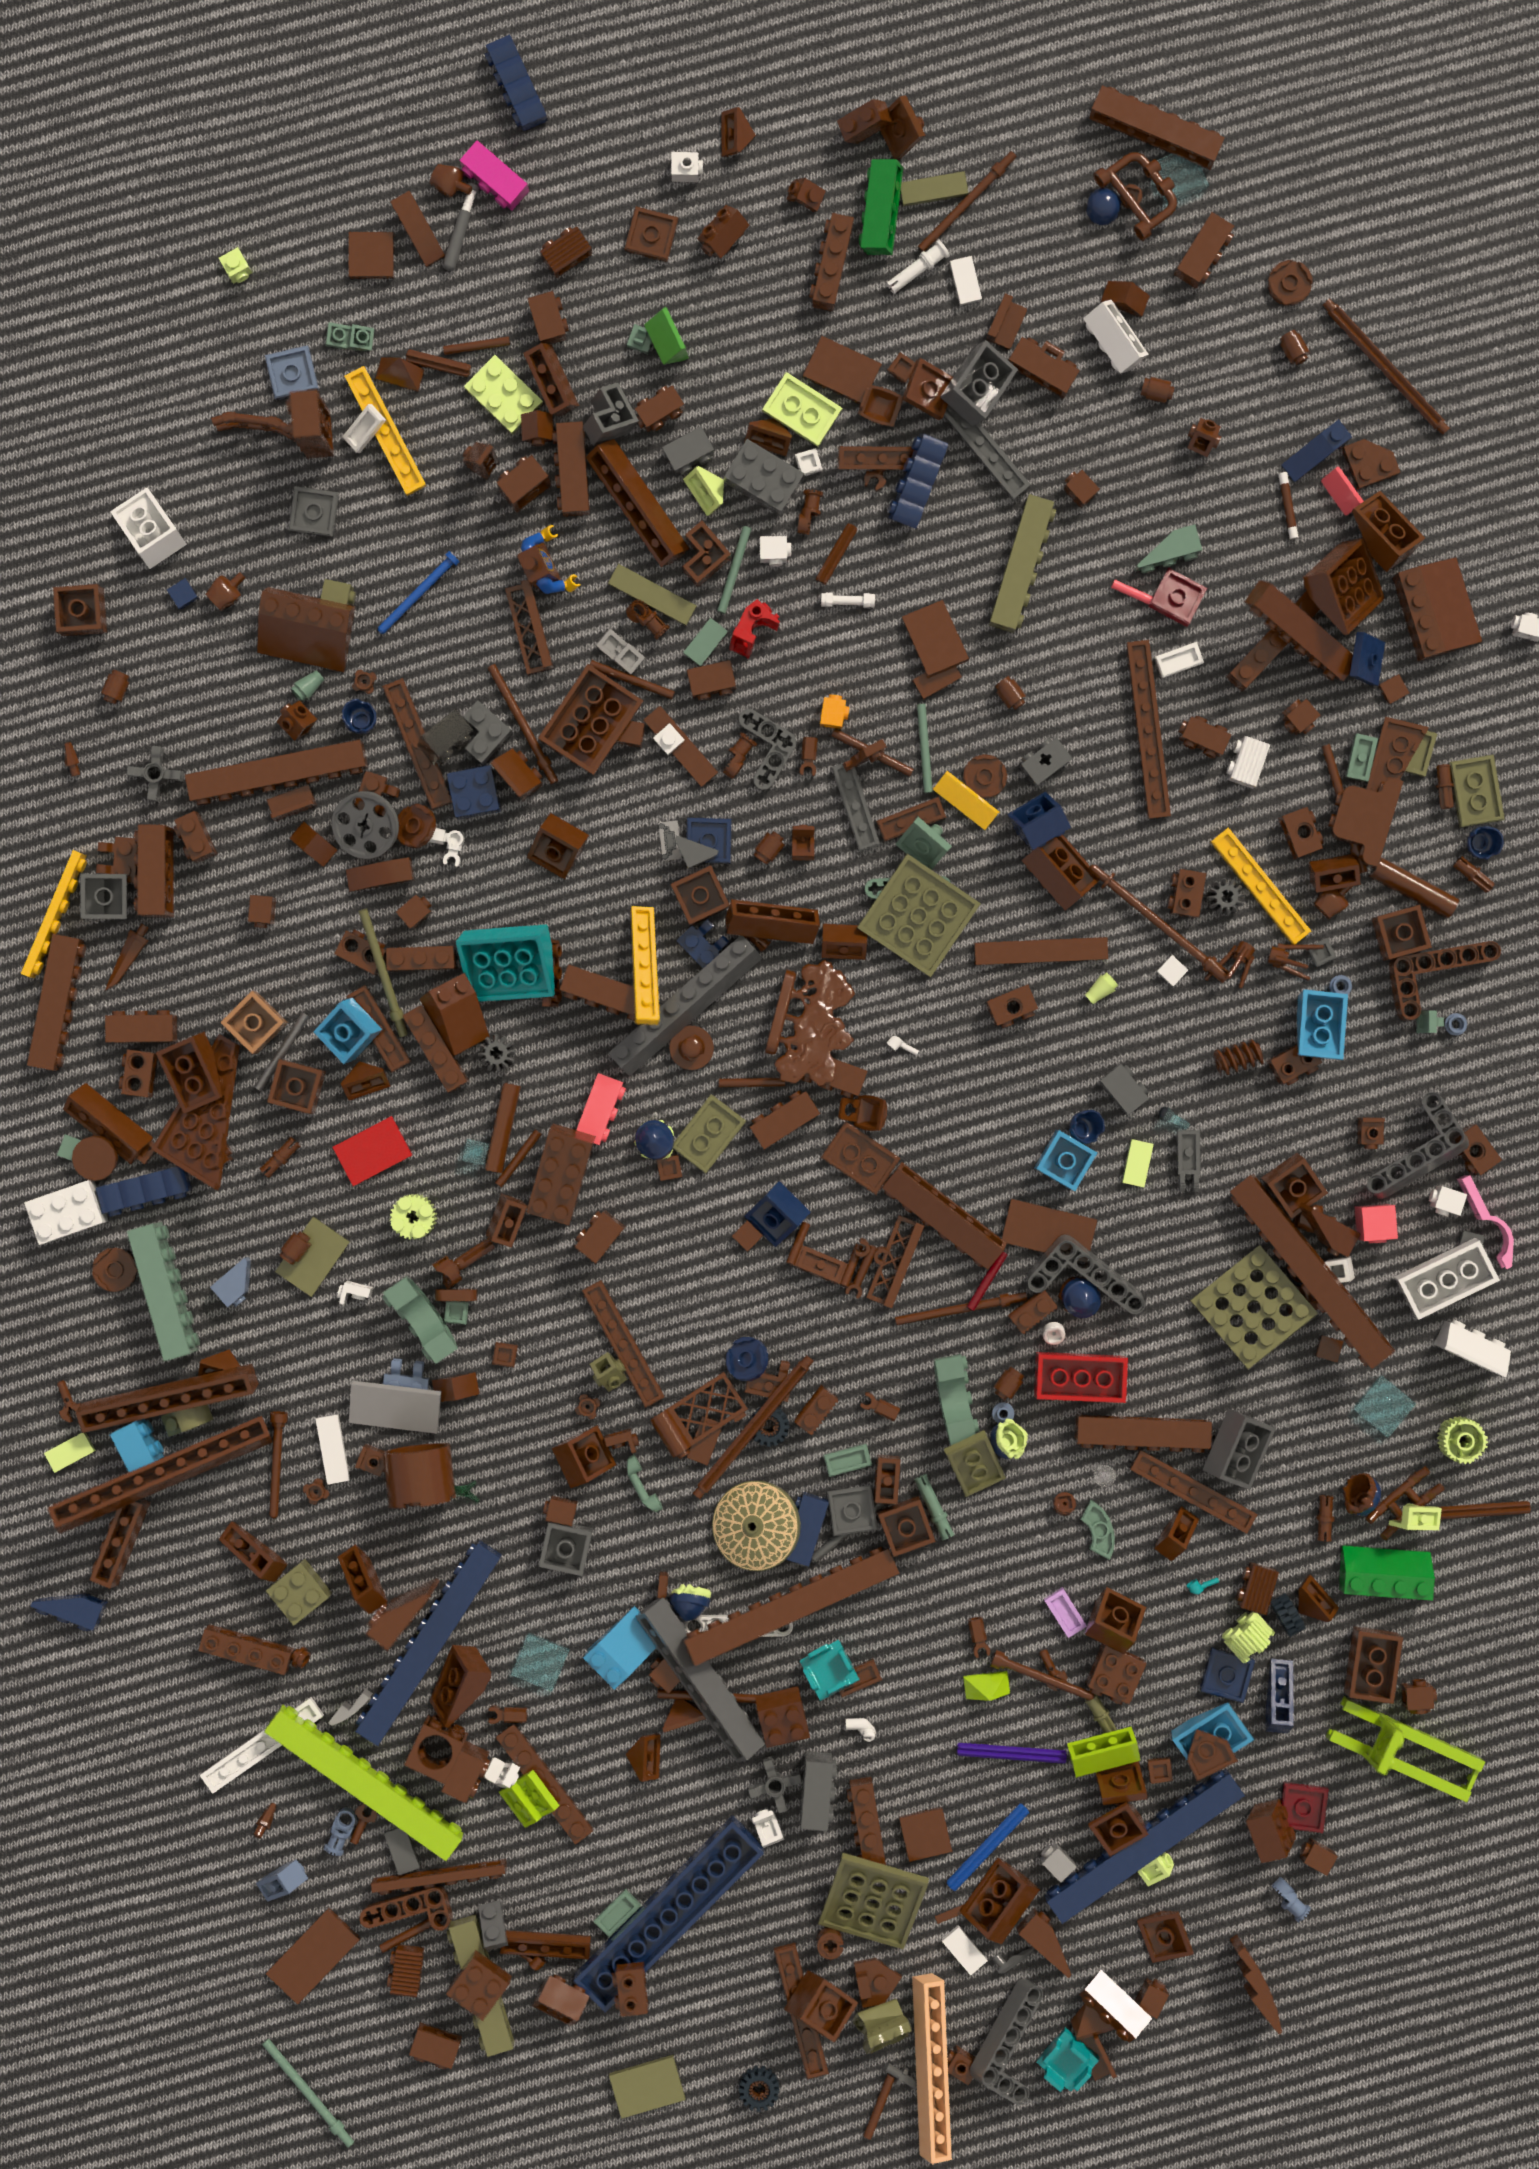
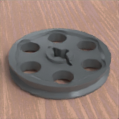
[332,791,399,859]

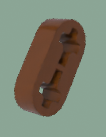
[435,1288,477,1301]

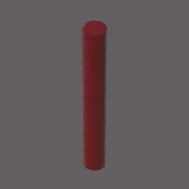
[966,1252,1008,1312]

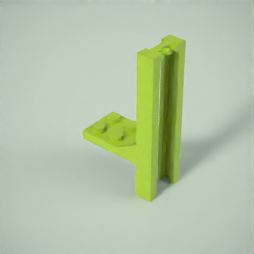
[1326,1696,1485,1802]

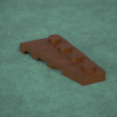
[1366,717,1429,792]

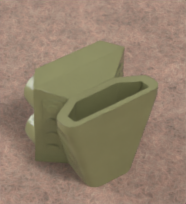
[852,1999,911,2054]

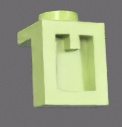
[219,247,252,284]
[1137,1852,1174,1886]

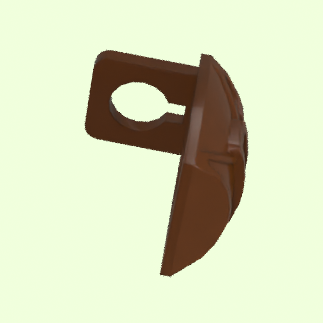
[858,385,903,427]
[838,1095,887,1131]

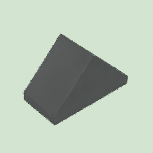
[675,835,719,870]

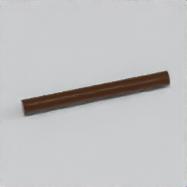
[590,660,675,700]
[831,728,914,777]

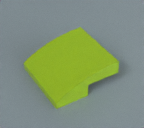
[499,1770,560,1828]

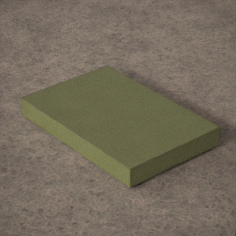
[1448,754,1505,828]
[673,1094,746,1174]
[275,1217,350,1297]
[944,1430,1006,1497]
[609,2055,686,2119]

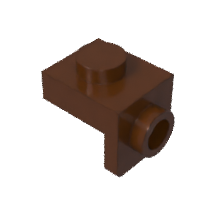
[786,178,826,212]
[792,824,815,861]

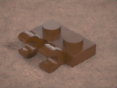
[354,771,401,816]
[96,837,138,883]
[745,1360,790,1402]

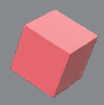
[1354,1204,1398,1243]

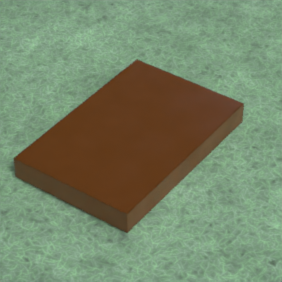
[803,336,882,405]
[902,600,969,678]
[821,1121,901,1195]

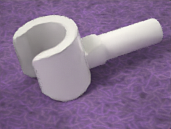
[887,1036,919,1055]

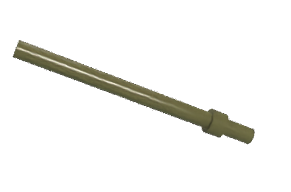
[359,909,408,1037]

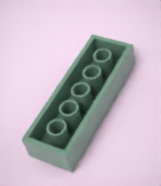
[127,1222,200,1361]

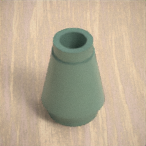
[291,670,324,702]

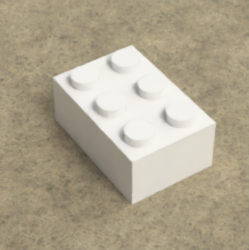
[24,1180,109,1245]

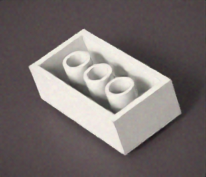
[1395,1238,1500,1320]

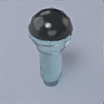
[1158,1107,1190,1129]

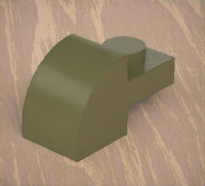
[161,1404,213,1437]

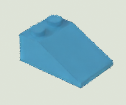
[1297,989,1348,1060]
[583,1606,657,1690]
[1171,1702,1254,1760]

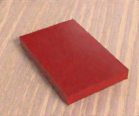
[332,1116,413,1186]

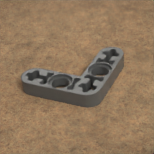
[739,709,797,791]

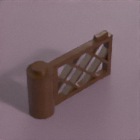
[649,1372,748,1459]

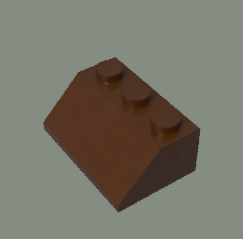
[1021,835,1100,911]
[960,1858,1040,1945]

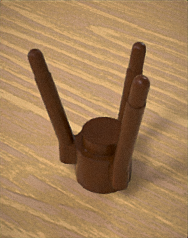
[1204,941,1255,989]
[1268,943,1324,981]

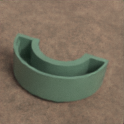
[382,1276,458,1364]
[933,1354,979,1445]

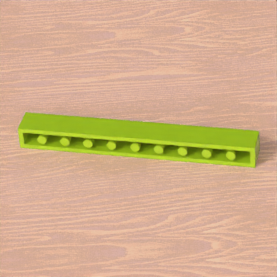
[264,1705,463,1861]

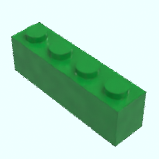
[859,159,904,255]

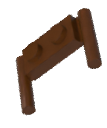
[786,1222,864,1288]

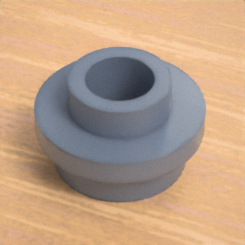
[1329,975,1352,994]
[1444,1013,1467,1035]
[992,1402,1014,1423]

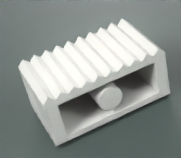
[1226,736,1270,789]

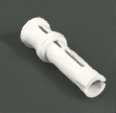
[886,240,950,294]

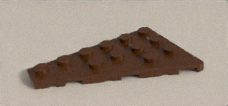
[151,1034,240,1190]

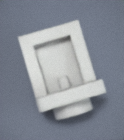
[483,1757,520,1788]
[752,1809,784,1848]

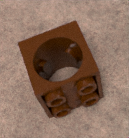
[404,1714,469,1784]
[784,1970,858,2043]

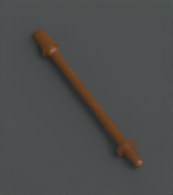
[1089,864,1229,984]

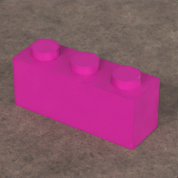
[460,140,529,211]

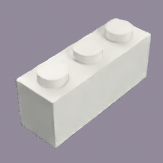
[1083,300,1149,374]

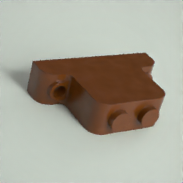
[1328,778,1404,869]

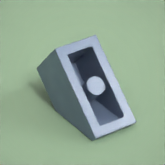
[210,1257,251,1308]
[256,1860,308,1902]

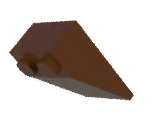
[1352,491,1425,572]
[419,973,490,1057]
[156,1032,223,1114]
[429,1645,492,1728]

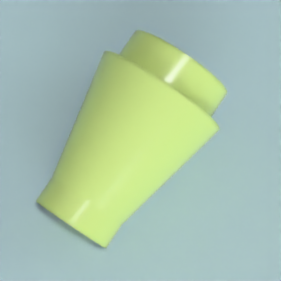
[1085,972,1118,1004]

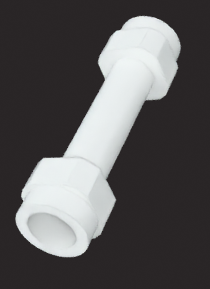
[821,593,875,608]

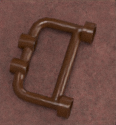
[1093,152,1177,241]

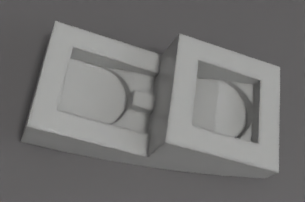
[595,628,645,675]
[329,1688,373,1726]

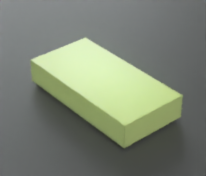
[1122,1139,1154,1187]
[44,1432,96,1473]

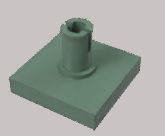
[896,817,952,870]

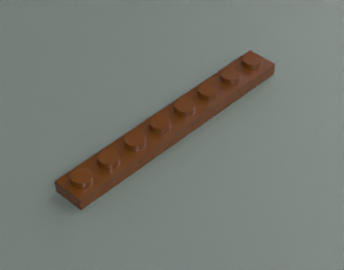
[1126,640,1171,819]

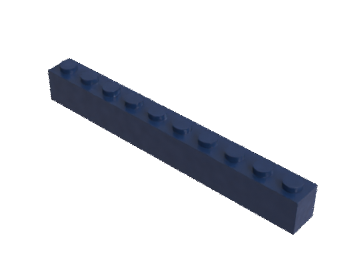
[356,1541,502,1746]
[1045,1769,1245,1924]

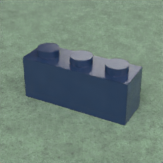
[786,1492,829,1567]

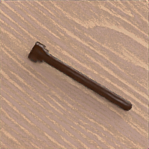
[269,1411,288,1519]
[990,1650,1094,1700]

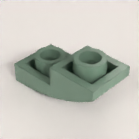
[325,322,374,351]

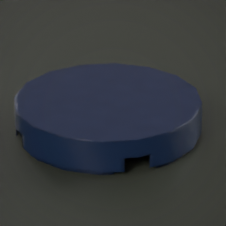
[726,1337,768,1382]

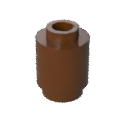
[1280,330,1310,365]
[1141,377,1175,404]
[100,670,129,705]
[995,676,1026,710]
[753,831,785,865]
[279,1231,312,1265]
[993,1366,1025,1400]

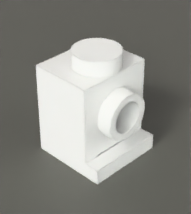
[1511,613,1539,642]

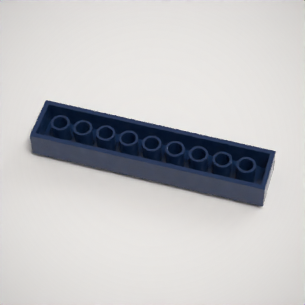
[574,1815,764,2013]

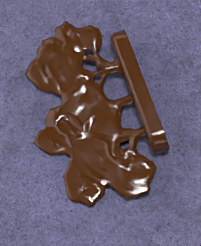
[765,959,855,1086]

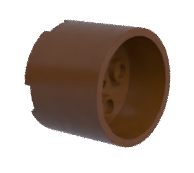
[383,1443,456,1508]

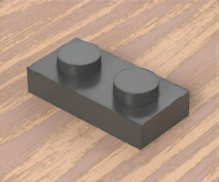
[478,1900,508,1951]

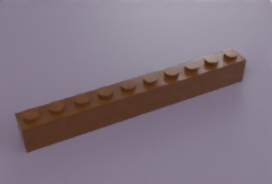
[1230,1174,1395,1369]
[47,1416,273,1534]
[683,1547,900,1666]

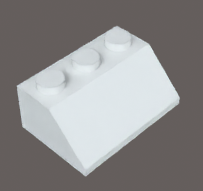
[1434,1319,1511,1377]

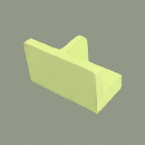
[1389,1504,1442,1530]

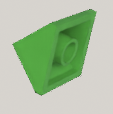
[644,307,689,365]

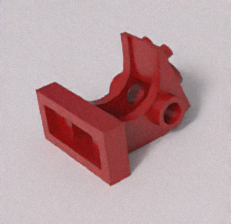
[729,599,780,658]

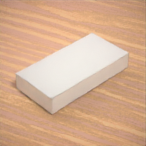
[950,256,982,306]
[343,404,386,453]
[1154,642,1204,679]
[941,1925,987,1975]

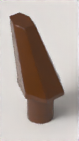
[64,742,80,777]
[253,1802,277,1839]

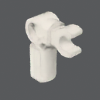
[429,828,465,867]

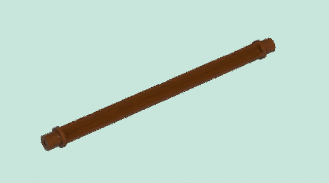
[1322,298,1450,435]
[693,1355,814,1499]

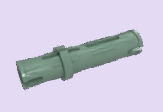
[914,1474,955,1541]

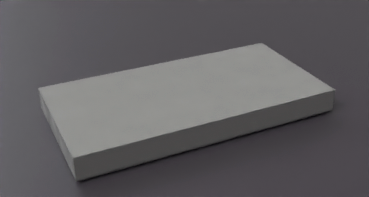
[349,1381,441,1434]

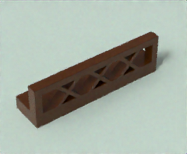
[505,579,553,675]
[866,1215,924,1309]

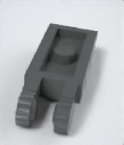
[1176,1130,1201,1192]

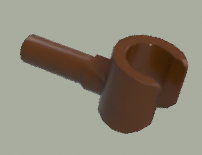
[519,1955,546,1970]

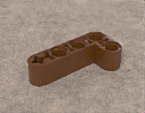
[359,1884,453,1931]

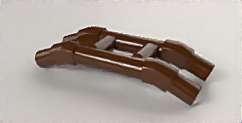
[211,412,293,440]
[1366,1466,1445,1541]

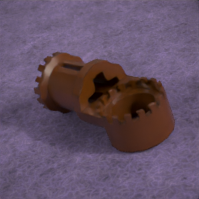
[797,489,823,535]
[626,599,670,640]
[723,732,757,779]

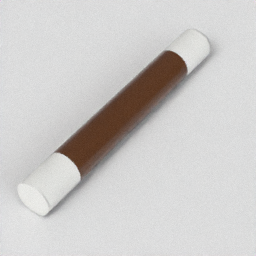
[1278,472,1299,540]

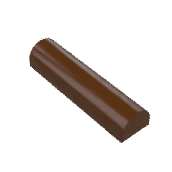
[1369,857,1459,919]
[485,1082,521,1173]
[500,1930,591,1960]

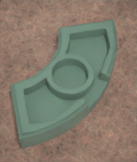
[1080,1499,1115,1560]

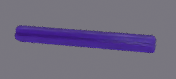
[957,1743,1067,1764]

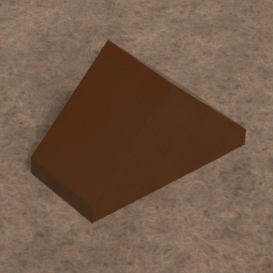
[1100,281,1149,318]
[290,822,338,867]
[432,1372,480,1402]

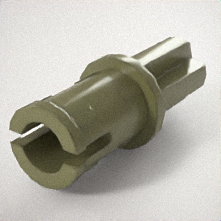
[1085,1693,1117,1733]

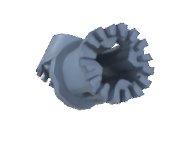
[324,1807,357,1856]
[1271,1877,1311,1923]

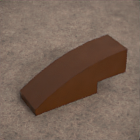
[390,190,445,268]
[346,857,415,892]

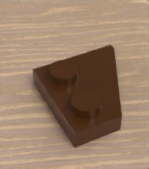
[842,739,887,772]

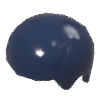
[1086,188,1121,225]
[342,699,377,734]
[1466,826,1504,859]
[1069,1110,1105,1144]

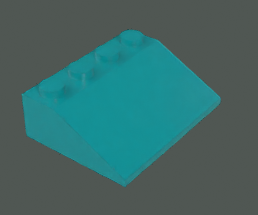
[456,924,555,1002]

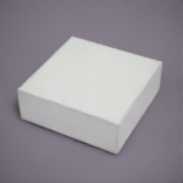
[795,448,823,476]
[1156,955,1188,987]

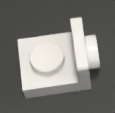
[337,1281,373,1305]

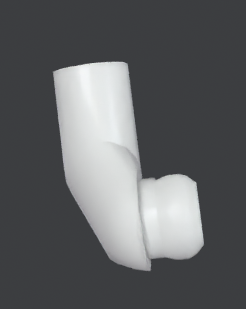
[846,1718,876,1742]

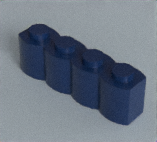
[484,34,548,132]
[887,434,948,529]
[96,1166,192,1217]

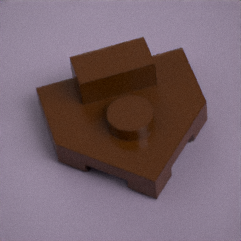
[1187,1729,1238,1781]
[854,1958,902,2008]

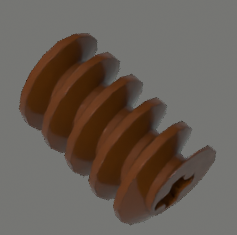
[1214,1039,1264,1076]

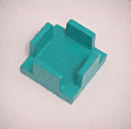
[800,1639,860,1701]
[1036,2028,1100,2092]

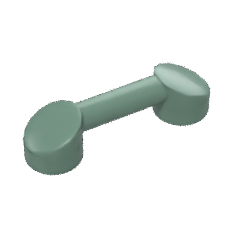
[627,1454,663,1512]

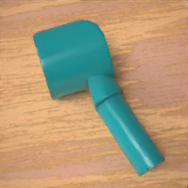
[1187,1578,1219,1594]

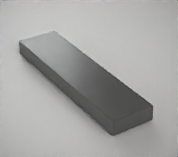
[831,764,880,852]

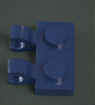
[676,919,730,968]

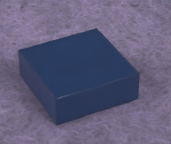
[167,578,198,610]

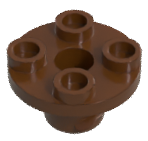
[669,1026,714,1070]

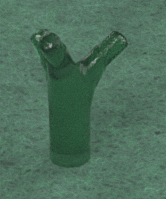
[455,1480,480,1503]

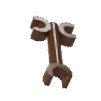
[845,1238,889,1299]

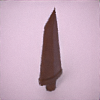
[105,923,149,991]

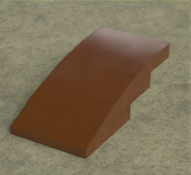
[1230,1934,1282,2035]

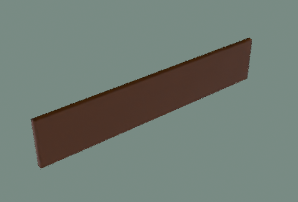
[935,1904,965,1924]

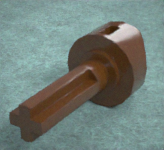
[432,1238,495,1289]

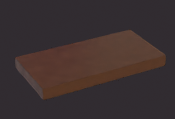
[1001,1199,1097,1263]
[266,1907,360,2005]

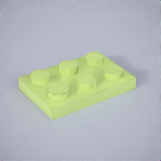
[464,355,543,435]
[762,372,842,447]

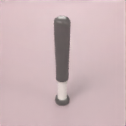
[442,183,480,271]

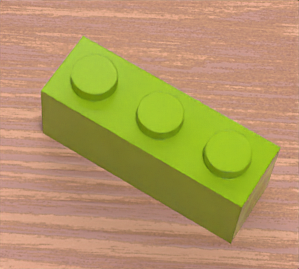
[1067,1727,1141,1777]

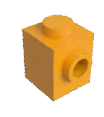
[820,694,849,730]

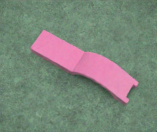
[1457,1175,1514,1269]

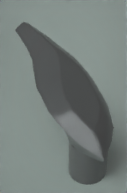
[992,1947,1034,1974]

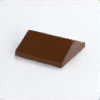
[1137,1911,1194,1963]

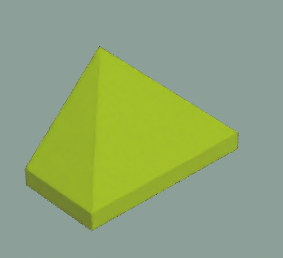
[963,1670,1010,1701]

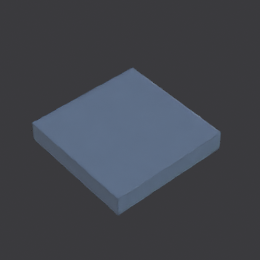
[265,345,319,400]

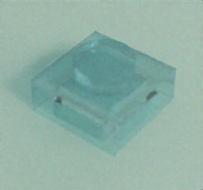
[462,1139,490,1165]

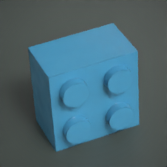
[314,998,382,1064]
[1034,1130,1097,1191]
[110,1419,164,1472]

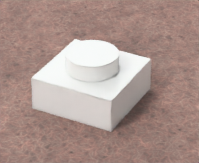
[653,723,685,755]

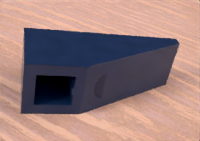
[30,1594,108,1632]

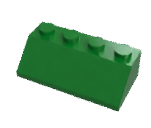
[1338,1545,1435,1601]

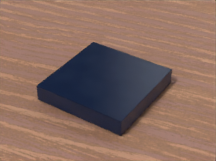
[687,818,732,864]
[1200,1647,1255,1703]

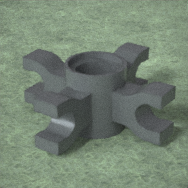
[127,746,184,802]
[748,1756,802,1813]

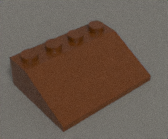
[1303,537,1385,635]
[1392,557,1482,662]
[257,587,355,672]
[538,664,644,775]
[366,1578,440,1651]

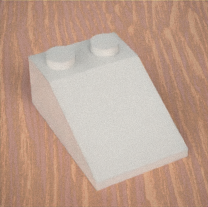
[110,487,187,569]

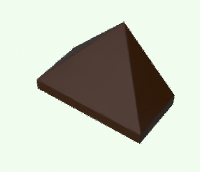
[721,107,756,158]
[375,357,425,392]
[744,418,792,456]
[341,1061,391,1101]
[198,1349,240,1376]
[1298,1574,1339,1622]
[662,1699,706,1733]
[626,1733,661,1782]
[1071,2004,1114,2041]

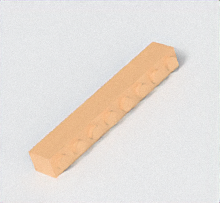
[912,1973,952,2164]

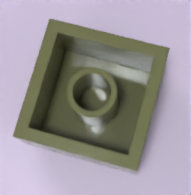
[266,1559,332,1626]

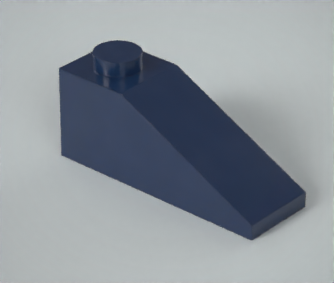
[1281,419,1352,483]
[1266,1659,1294,1734]

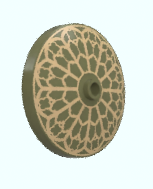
[712,1481,801,1571]

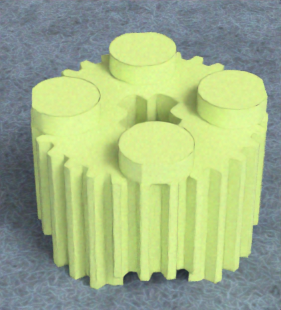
[390,1194,437,1240]
[1437,1416,1488,1464]
[1222,1612,1275,1663]

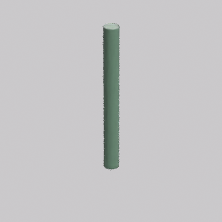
[717,526,751,614]
[917,704,933,793]

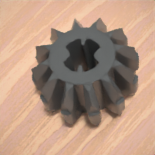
[1206,878,1245,916]
[478,1034,516,1072]

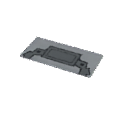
[658,820,682,861]

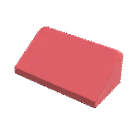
[1321,467,1364,516]

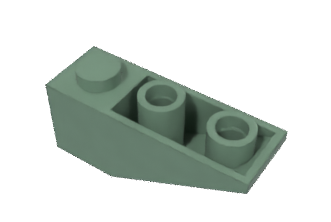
[1134,524,1202,574]

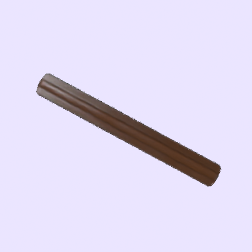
[1439,1501,1531,1520]

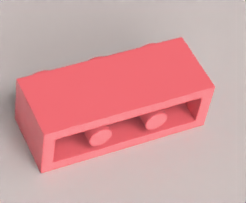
[577,1073,626,1145]

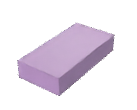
[1044,1587,1087,1638]

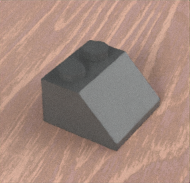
[80,874,127,919]

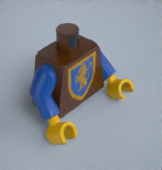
[517,525,581,594]

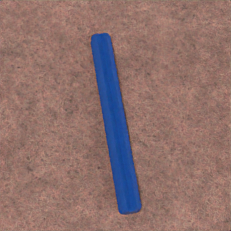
[947,1804,1029,1891]

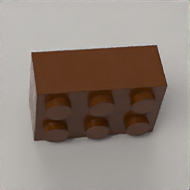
[1344,1626,1403,1704]

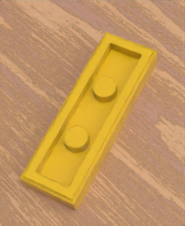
[933,771,999,830]

